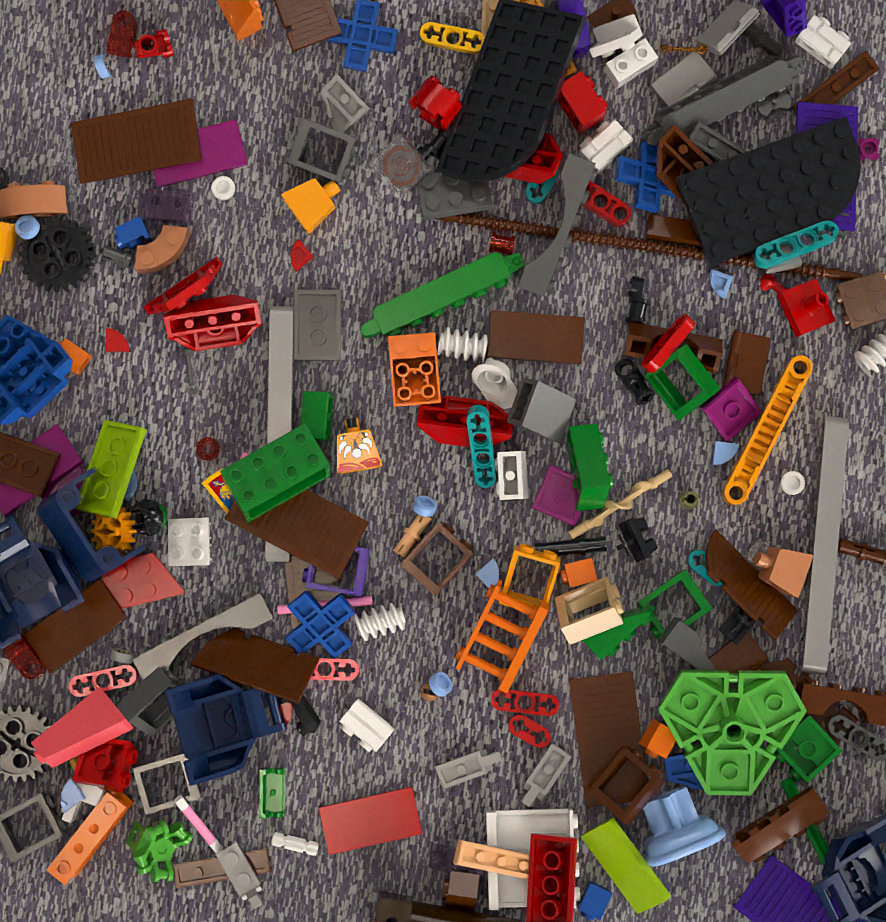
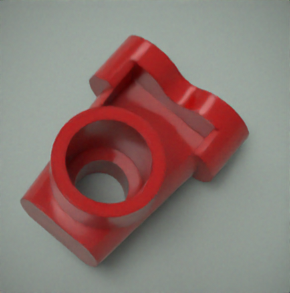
[133,29,174,59]

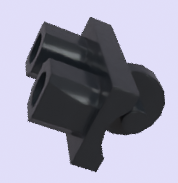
[616,517,658,563]
[718,605,756,645]

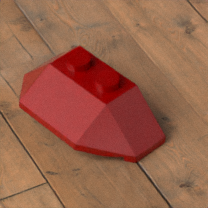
[504,133,563,184]
[163,294,262,352]
[417,395,513,447]

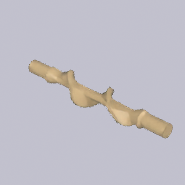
[568,469,673,540]

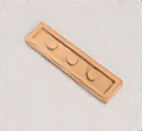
[453,839,530,879]

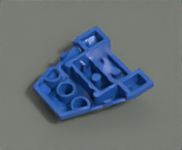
[0,315,73,425]

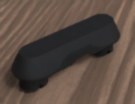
[286,695,320,736]

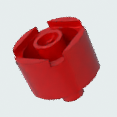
[408,75,462,131]

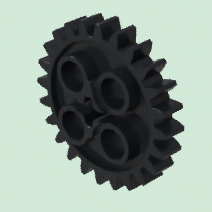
[18,216,96,293]

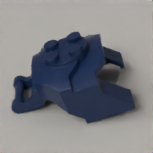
[0,514,85,650]
[164,674,287,786]
[810,814,886,922]

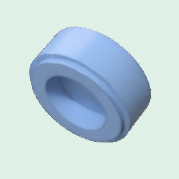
[94,54,111,79]
[15,215,40,240]
[412,496,437,517]
[429,671,452,697]

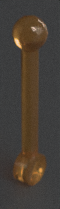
[659,44,707,55]

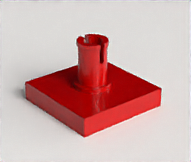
[777,279,836,338]

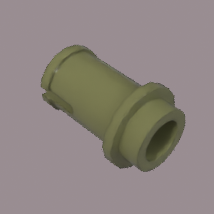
[679,491,699,510]

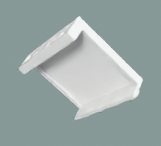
[486,808,580,910]

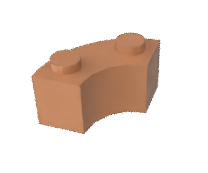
[0,181,67,220]
[134,225,190,274]

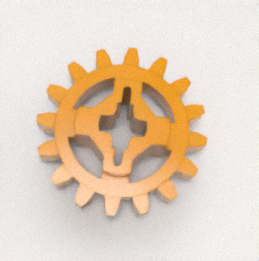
[90,507,137,555]

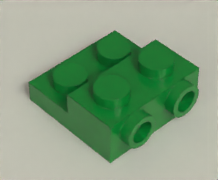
[774,715,842,783]

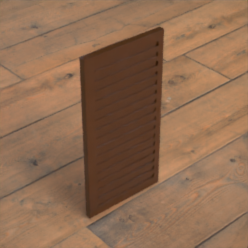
[71,98,203,184]
[224,489,369,579]
[569,671,648,809]

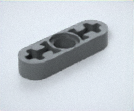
[825,714,886,761]

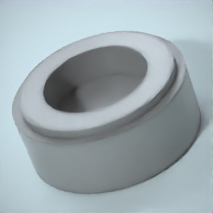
[110,648,135,664]

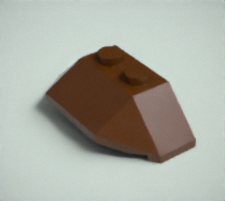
[656,124,714,205]

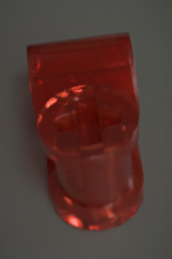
[107,10,137,58]
[2,634,46,679]

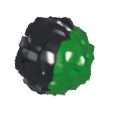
[131,499,167,536]

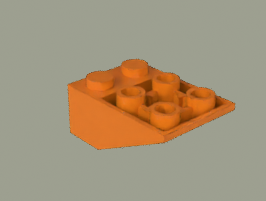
[216,0,264,41]
[388,332,441,407]

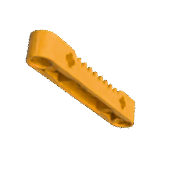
[722,355,813,506]

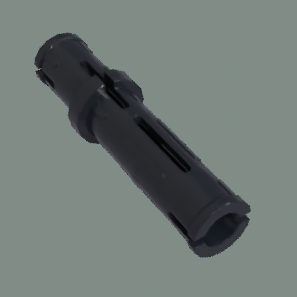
[535,536,607,556]

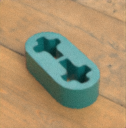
[525,169,559,204]
[687,550,723,586]

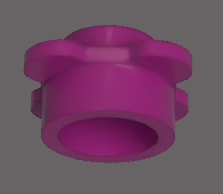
[857,138,879,161]

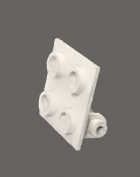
[168,517,212,566]

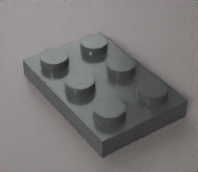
[417,173,493,221]
[294,290,342,361]

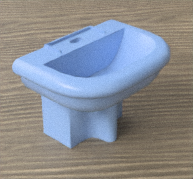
[642,785,726,867]

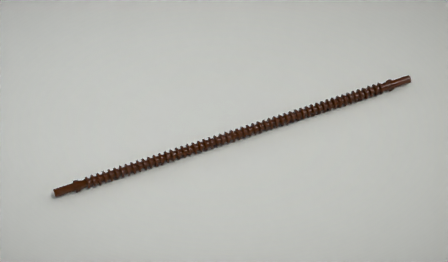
[421,213,863,281]

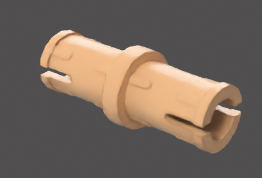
[393,514,432,558]

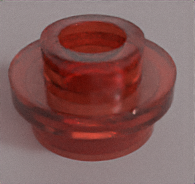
[196,437,220,461]

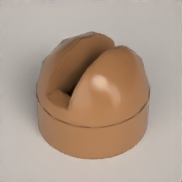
[420,682,438,701]

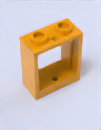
[499,544,561,607]

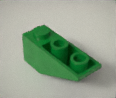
[582,605,655,660]

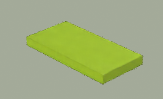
[74,420,147,519]
[580,817,671,914]

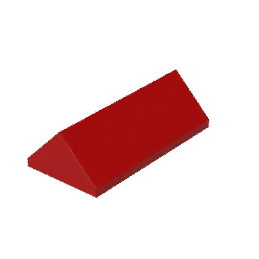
[526,833,577,922]

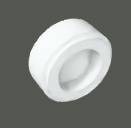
[211,176,235,200]
[780,471,805,495]

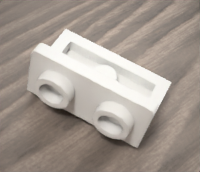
[589,14,643,58]

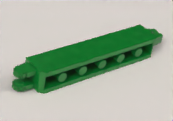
[360,252,525,339]

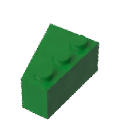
[566,424,613,511]

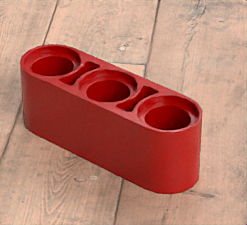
[580,181,631,227]

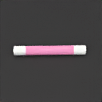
[174,795,223,853]

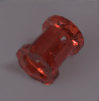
[488,232,515,255]

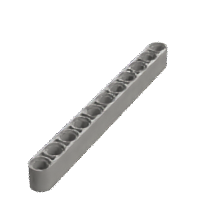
[265,306,294,562]
[799,416,849,675]

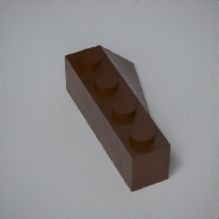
[731,784,830,864]

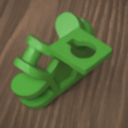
[126,819,193,883]

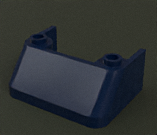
[38,467,147,581]

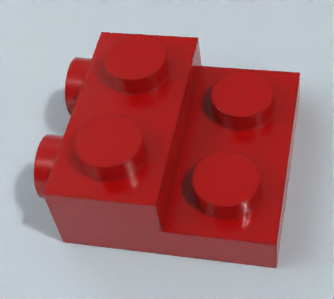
[72,739,138,793]

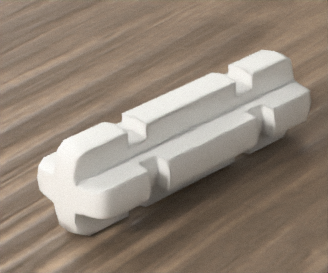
[272,832,319,856]

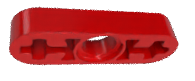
[641,314,695,373]
[490,689,559,716]

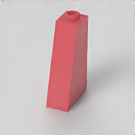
[31,686,133,768]

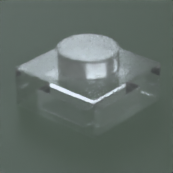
[742,538,769,571]

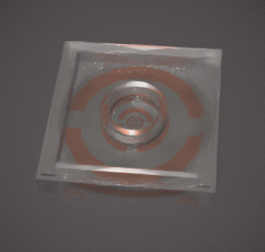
[369,133,432,200]

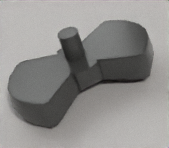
[757,92,792,118]

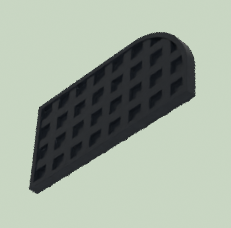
[436,0,586,183]
[675,117,861,267]

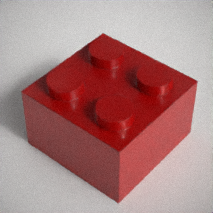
[557,71,607,136]

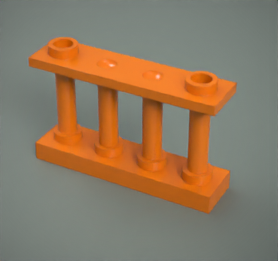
[455,579,550,693]
[46,791,135,885]

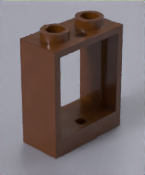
[400,522,473,597]
[587,747,665,826]

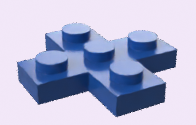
[325,0,398,72]
[615,141,677,213]
[285,590,356,659]

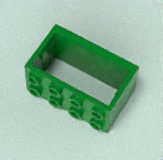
[220,423,330,523]

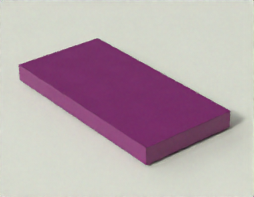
[153,119,248,188]
[0,424,84,517]

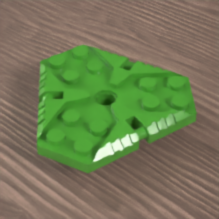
[657,670,807,796]

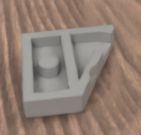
[320,74,370,140]

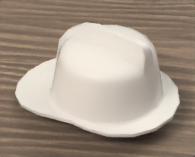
[472,357,517,409]

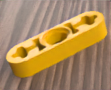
[420,22,485,55]

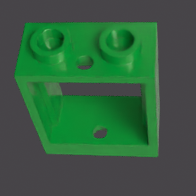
[644,344,721,421]
[636,569,713,640]

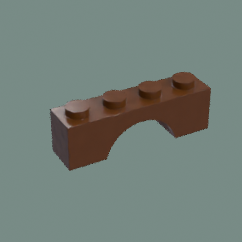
[624,321,723,373]
[796,679,886,726]

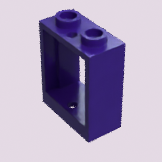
[759,0,807,38]
[302,547,370,596]

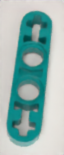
[753,220,839,269]
[467,405,497,488]

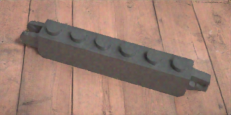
[641,55,805,146]

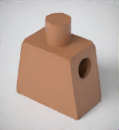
[753,546,813,598]

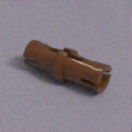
[838,538,886,565]

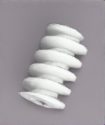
[437,327,488,363]
[854,329,886,377]
[354,600,406,641]

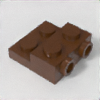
[834,270,886,330]

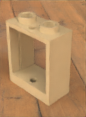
[555,577,624,645]

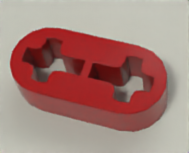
[508,714,551,748]

